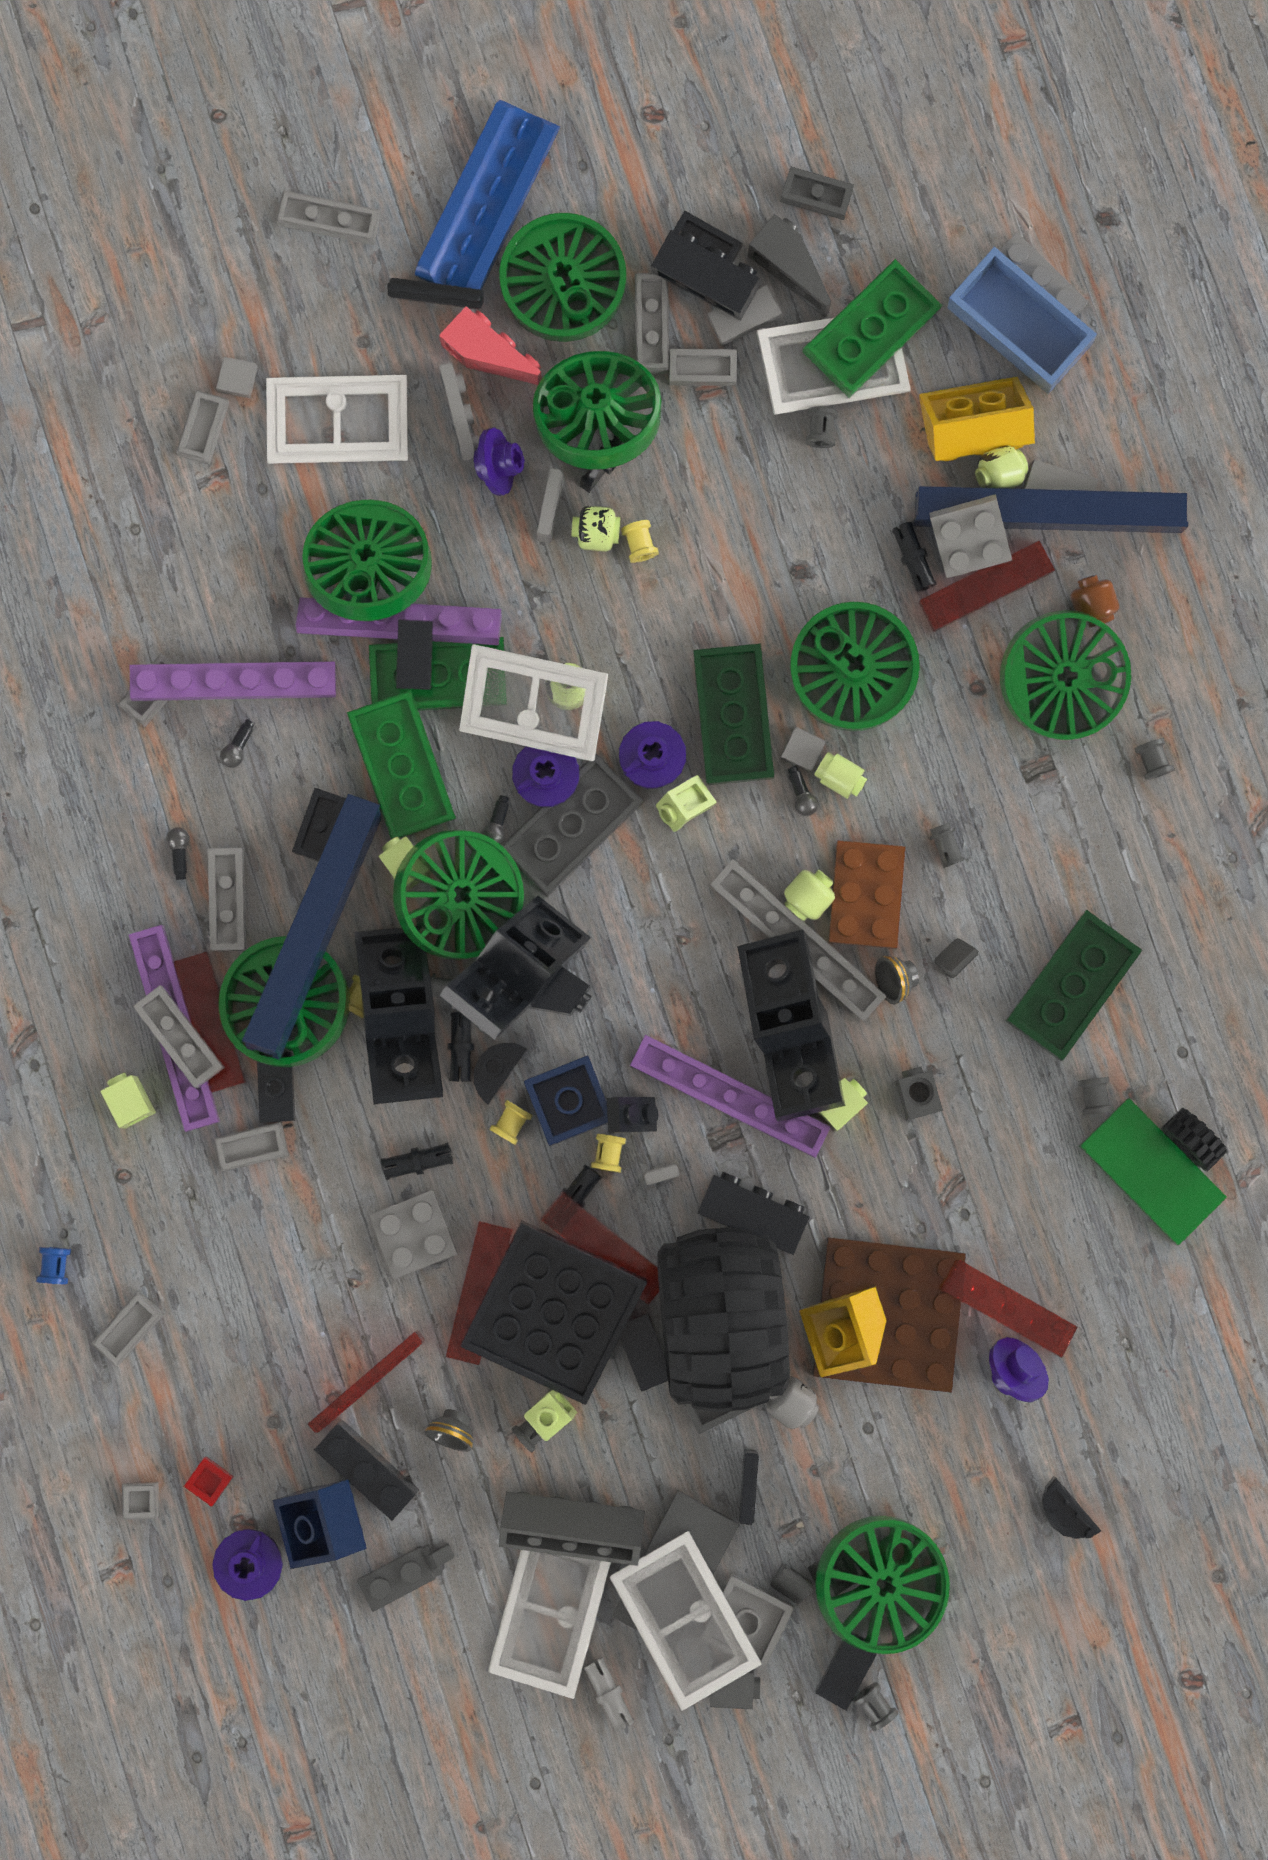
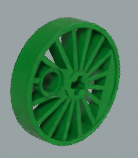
[499,213,626,342]
[302,499,432,621]
[790,602,920,731]
[1000,610,1131,740]
[393,829,524,960]
[219,936,350,1067]

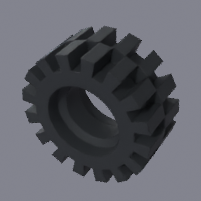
[1162,1108,1228,1172]

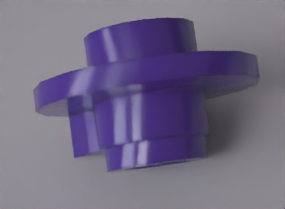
[473,427,525,496]
[619,721,686,789]
[512,746,579,807]
[989,1337,1049,1403]
[212,1529,283,1601]

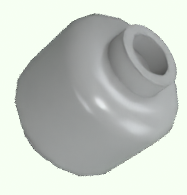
[766,1376,819,1429]

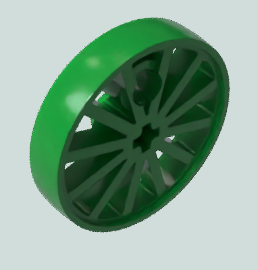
[533,351,661,469]
[815,1516,950,1654]

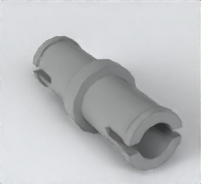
[583,1657,635,1733]

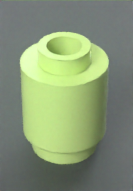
[814,752,867,799]

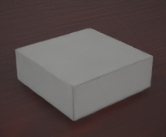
[216,357,258,399]
[781,727,826,773]
[644,1163,680,1186]
[122,1482,159,1520]

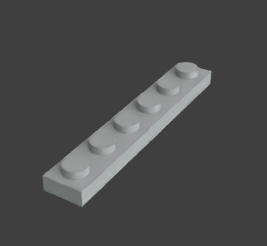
[710,859,887,1022]

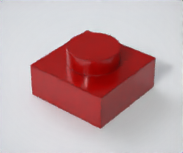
[183,1456,234,1507]

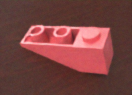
[439,306,542,385]

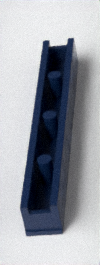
[913,486,1188,533]
[242,794,382,1060]

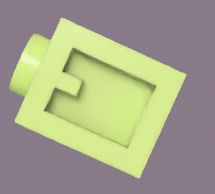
[656,775,717,832]
[524,1389,578,1441]

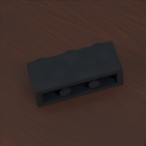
[651,230,760,321]
[697,1172,810,1255]
[314,1420,419,1521]

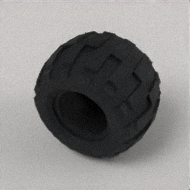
[657,1227,790,1412]

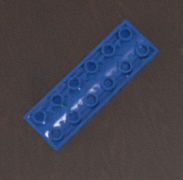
[415,100,560,290]

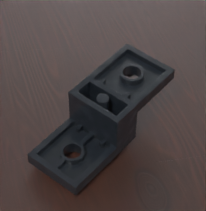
[439,895,591,1040]
[354,926,443,1105]
[737,929,846,1122]

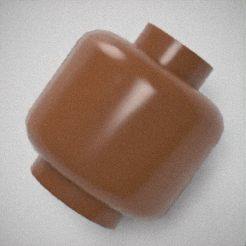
[1070,575,1120,628]

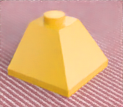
[799,1287,886,1377]

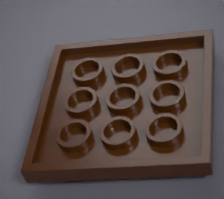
[813,1237,966,1393]

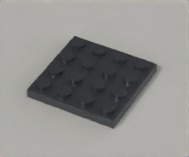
[460,1220,647,1405]

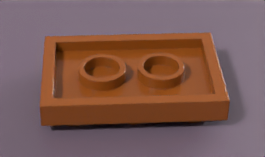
[828,840,906,949]

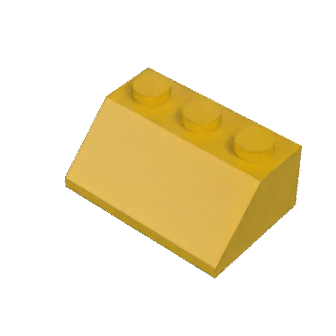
[919,376,1035,461]

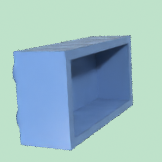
[947,246,1097,394]

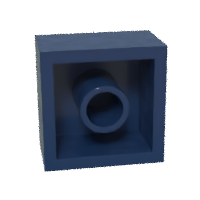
[524,1055,608,1146]
[272,1479,367,1569]

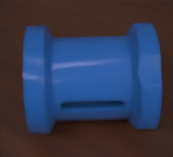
[36,1247,71,1284]

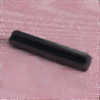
[387,278,484,310]

